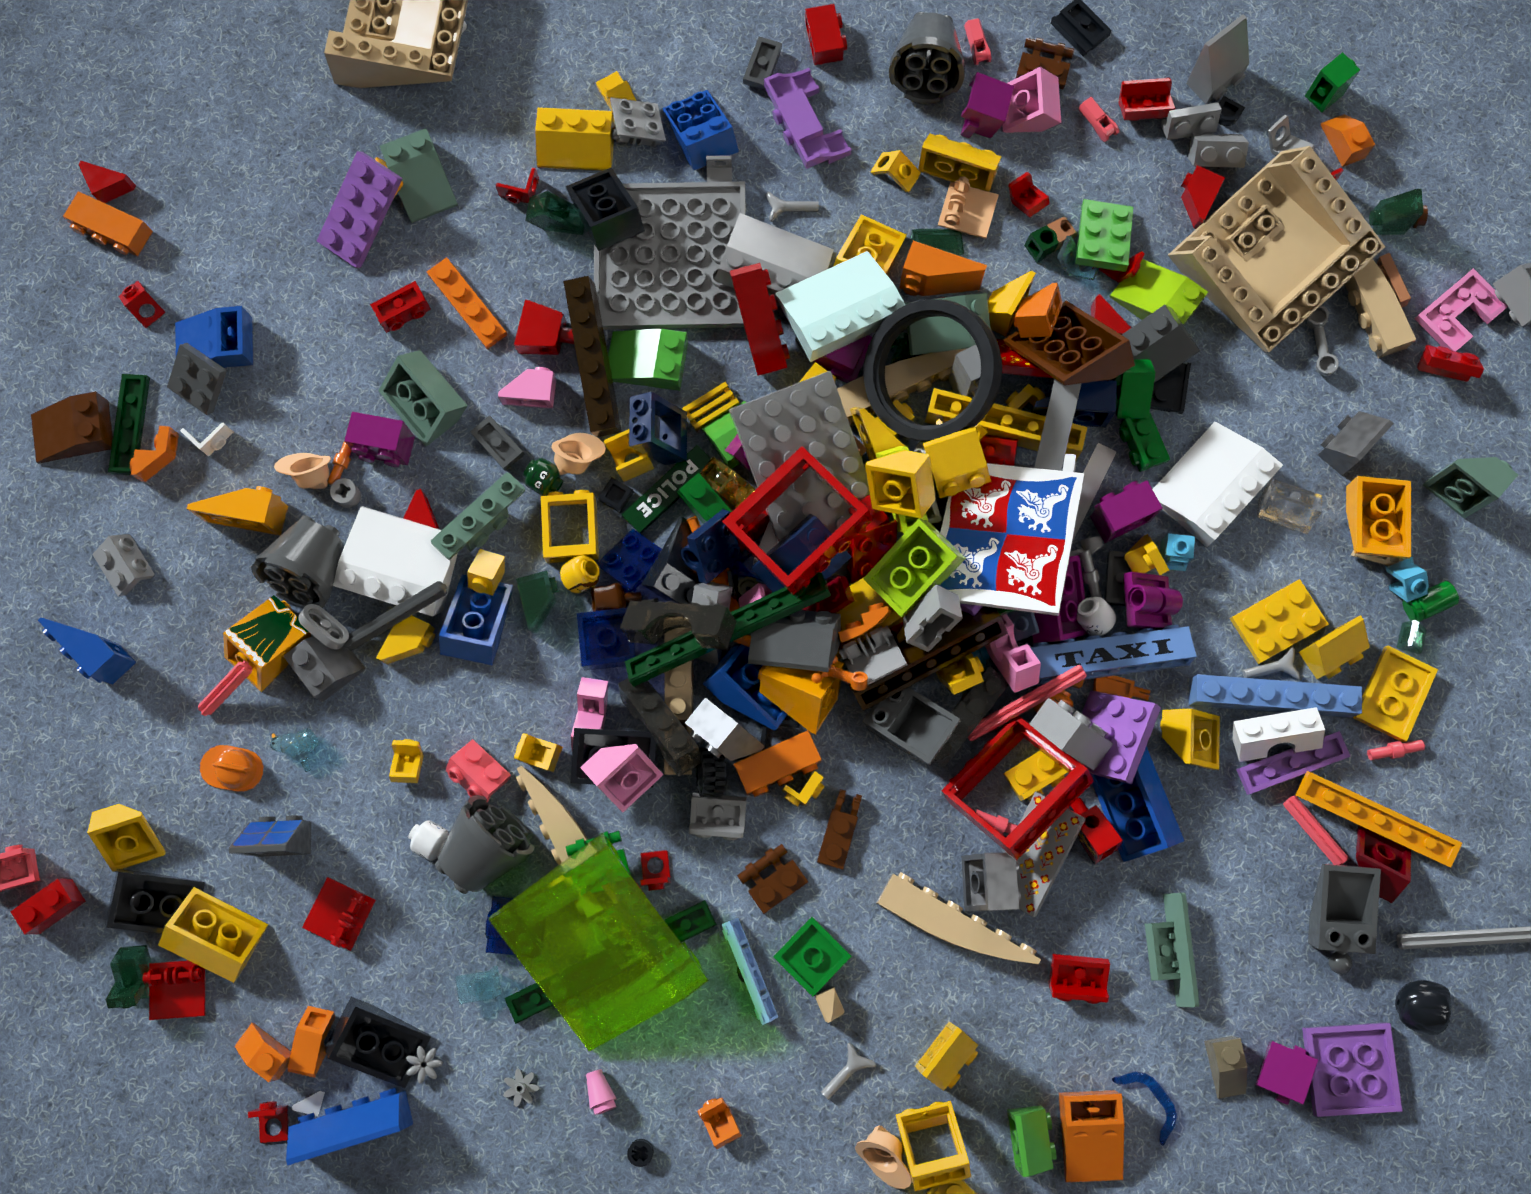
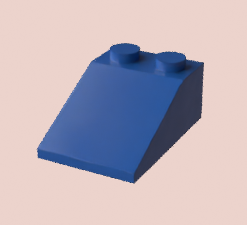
[439,574,513,665]
[702,643,788,731]

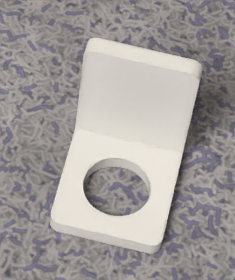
[180,423,234,456]

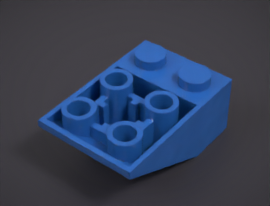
[662,90,739,171]
[175,306,253,368]
[38,617,136,685]

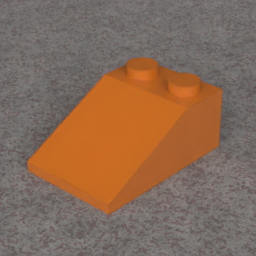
[899,241,987,296]

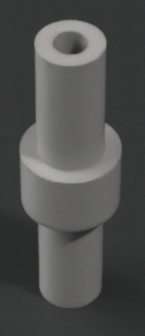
[1079,549,1102,598]

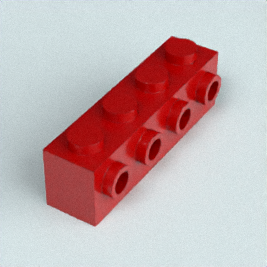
[730,263,790,376]

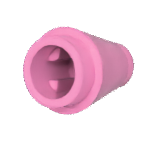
[586,1069,617,1115]

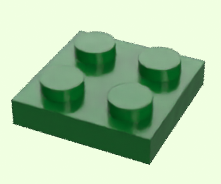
[773,917,852,997]

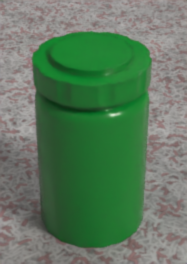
[1402,581,1459,623]

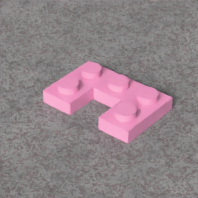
[1415,268,1508,352]

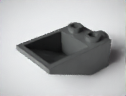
[862,687,961,765]
[1308,864,1381,974]

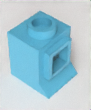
[1160,533,1195,571]
[1386,557,1429,602]

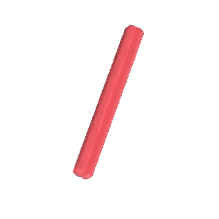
[964,665,1087,741]

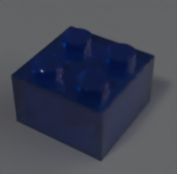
[577,607,637,671]

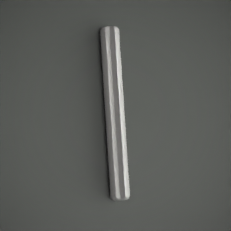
[1396,926,1531,949]

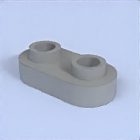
[299,604,349,649]

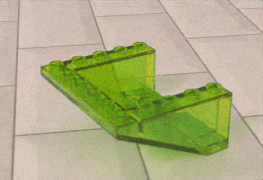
[489,832,709,1052]

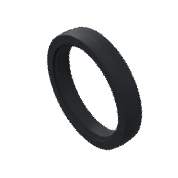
[863,299,1002,442]

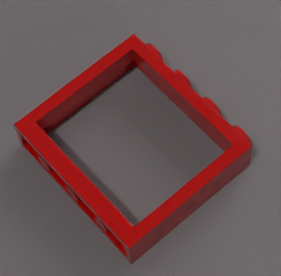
[722,446,873,595]
[941,716,1094,861]

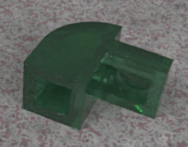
[105,945,152,1009]

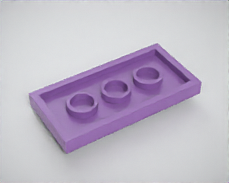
[317,151,403,268]

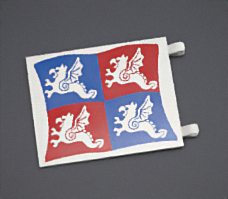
[939,454,1084,616]

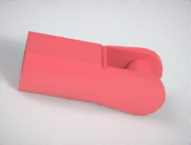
[964,18,991,65]
[1079,97,1119,142]

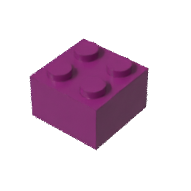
[344,412,415,467]
[1090,480,1163,543]

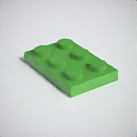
[1075,199,1133,272]

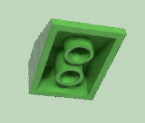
[608,329,688,391]

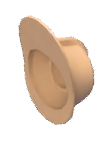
[551,433,606,475]
[274,453,331,489]
[855,1125,912,1189]

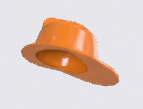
[200,745,263,792]

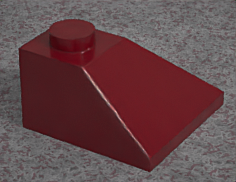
[1356,825,1411,903]

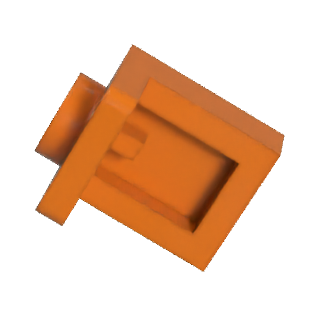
[697,1098,742,1149]

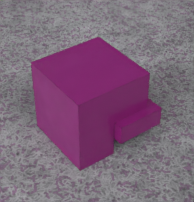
[961,72,1014,138]
[812,335,872,383]
[1255,1041,1318,1105]

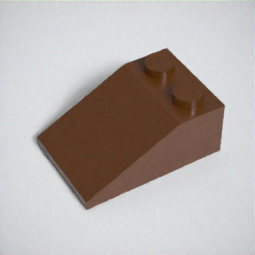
[31,391,113,464]

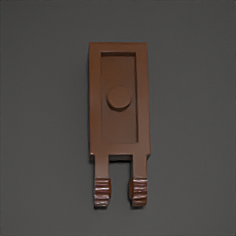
[817,789,862,870]

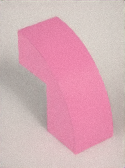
[571,677,608,750]

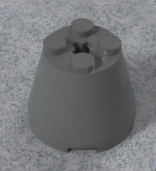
[889,12,965,103]
[251,515,344,608]
[435,795,535,894]

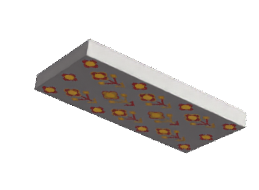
[1004,791,1086,917]

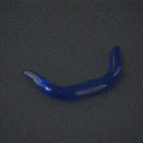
[1112,1071,1177,1146]

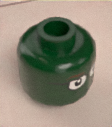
[523,458,564,496]

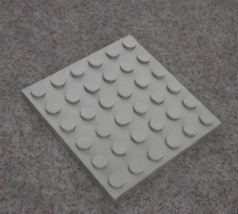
[594,181,746,330]

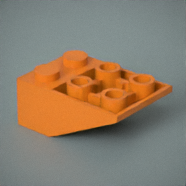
[1058,1090,1124,1182]

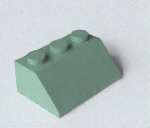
[378,350,468,446]
[1423,457,1518,519]

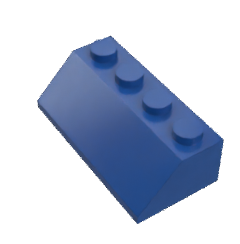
[1091,746,1185,862]
[286,1088,413,1166]

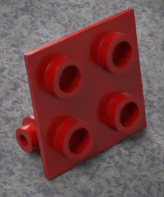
[847,520,897,583]
[302,877,376,951]
[143,960,205,1020]

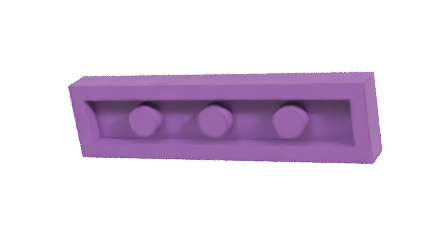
[1236,731,1351,795]

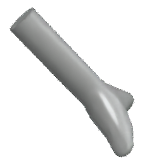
[766,192,819,222]
[1242,646,1300,680]
[821,1043,877,1100]

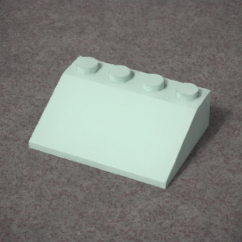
[775,251,905,362]

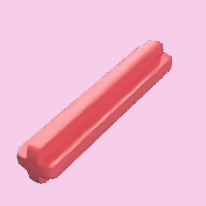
[198,661,252,716]
[1283,795,1348,865]

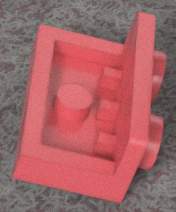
[446,739,511,803]
[0,844,40,892]

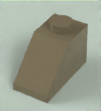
[1204,1036,1247,1099]

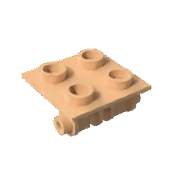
[937,176,999,239]

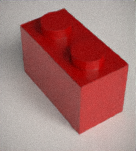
[805,4,847,65]
[10,878,86,935]

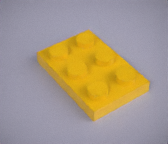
[1230,579,1329,664]
[1353,645,1438,743]

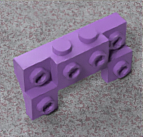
[764,68,851,169]

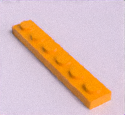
[1295,771,1462,868]

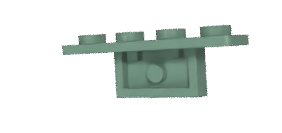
[431,472,525,560]
[1145,892,1199,1007]

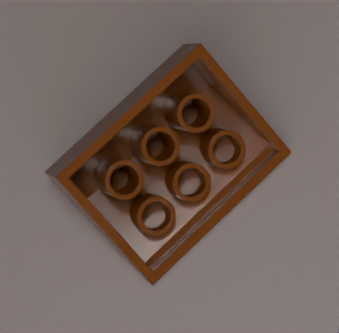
[1003,300,1135,386]

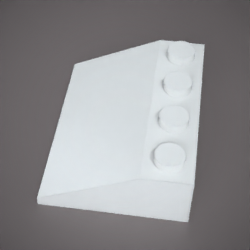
[1152,422,1283,547]
[333,506,458,616]

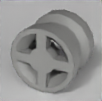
[330,478,361,508]

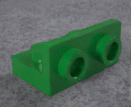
[1119,413,1170,472]

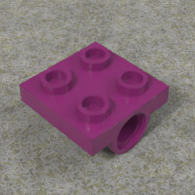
[1124,572,1183,630]

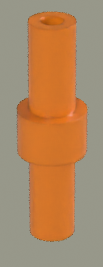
[327,442,352,485]

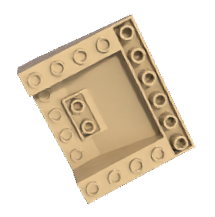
[324,0,468,88]
[1168,146,1385,352]

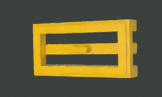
[682,382,739,432]

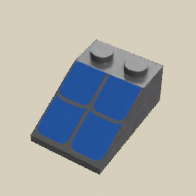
[229,815,311,857]

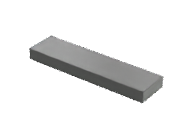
[1034,379,1081,471]

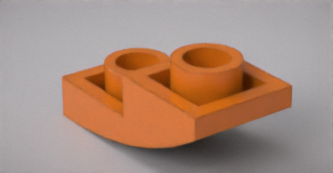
[838,602,894,643]

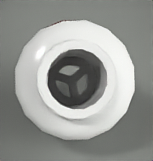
[1077,597,1116,636]
[408,820,449,861]

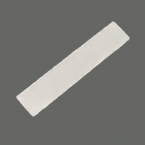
[1073,443,1116,540]

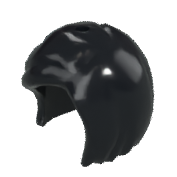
[1395,980,1451,1035]

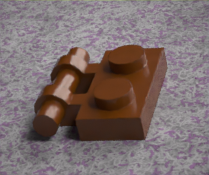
[1016,37,1074,90]
[737,844,808,914]

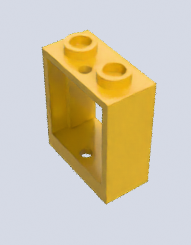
[541,490,599,563]
[896,1101,971,1191]

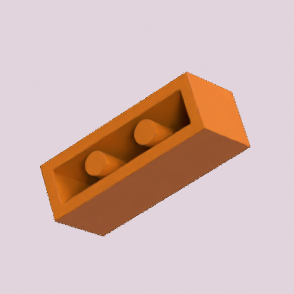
[63,191,153,256]
[734,730,822,798]

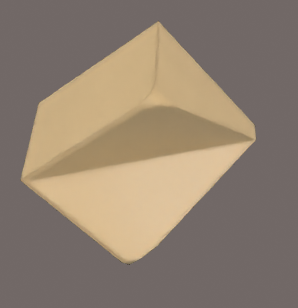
[815,987,844,1023]

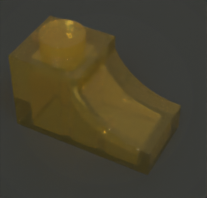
[700,457,756,508]

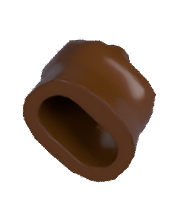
[591,583,642,614]

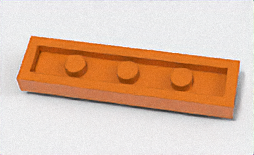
[427,257,508,350]

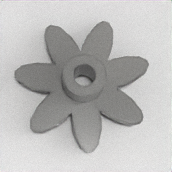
[406,1046,443,1084]
[503,1069,540,1107]

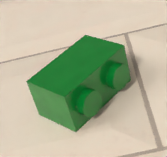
[1305,52,1360,113]
[1113,359,1156,419]
[676,473,732,524]

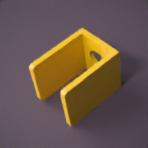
[604,429,654,482]

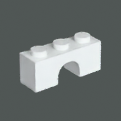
[1232,707,1325,762]

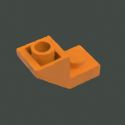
[130,426,179,482]
[287,1006,335,1078]

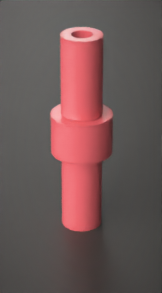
[1367,740,1425,760]
[976,809,1017,834]

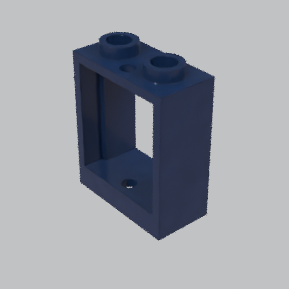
[629,391,687,465]

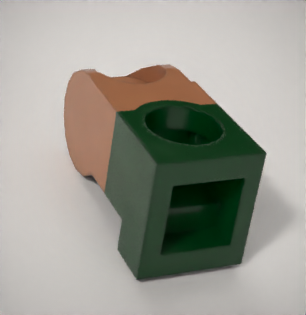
[1024,217,1078,263]

